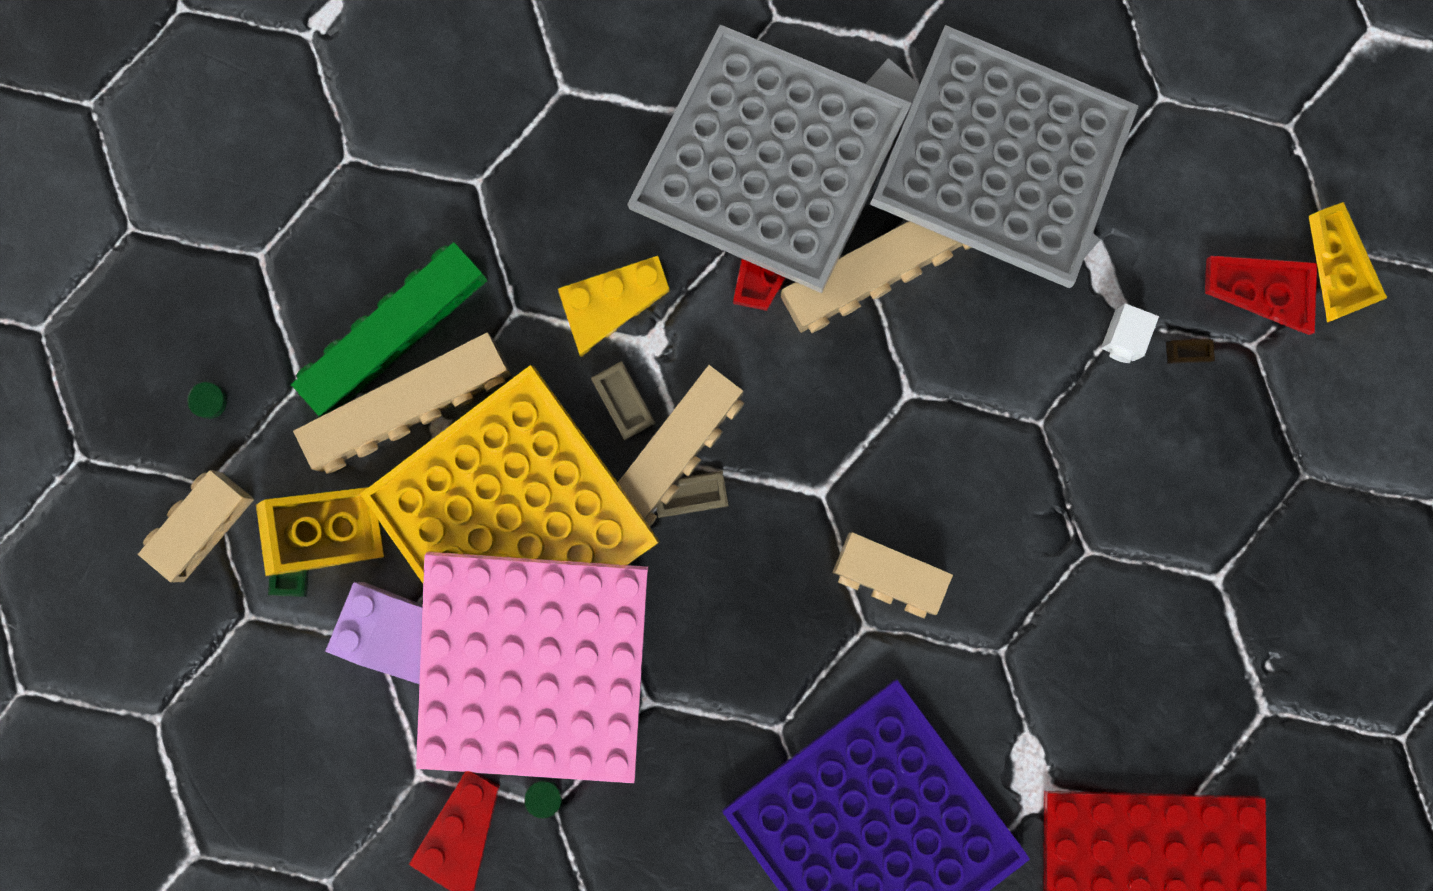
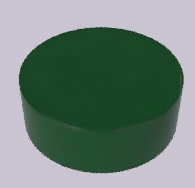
[187,382,227,419]
[524,779,562,819]

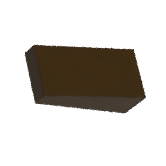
[1166,339,1215,364]

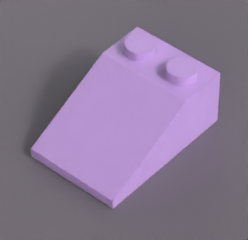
[325,582,423,684]

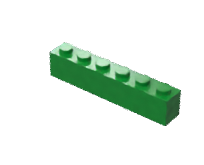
[290,242,488,417]

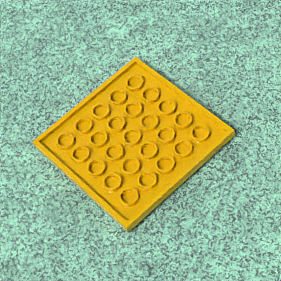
[361,365,660,583]

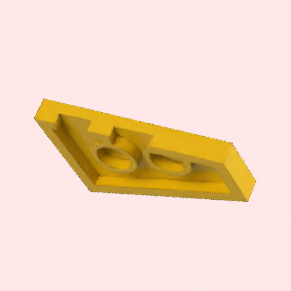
[1309,202,1387,323]
[558,256,669,357]

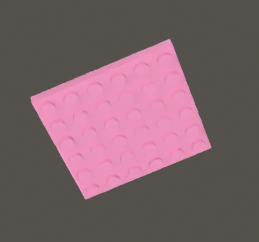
[416,552,648,783]

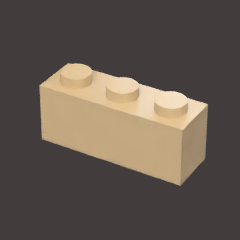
[137,470,254,582]
[832,532,953,619]

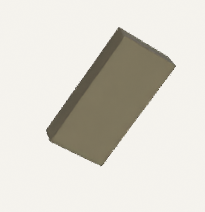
[591,361,656,441]
[657,471,728,518]

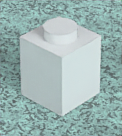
[1101,303,1159,363]

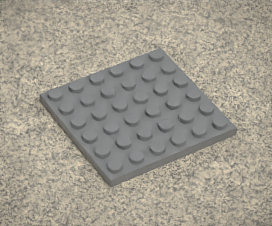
[628,25,912,293]
[870,25,1138,288]

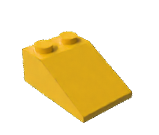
[256,487,384,576]

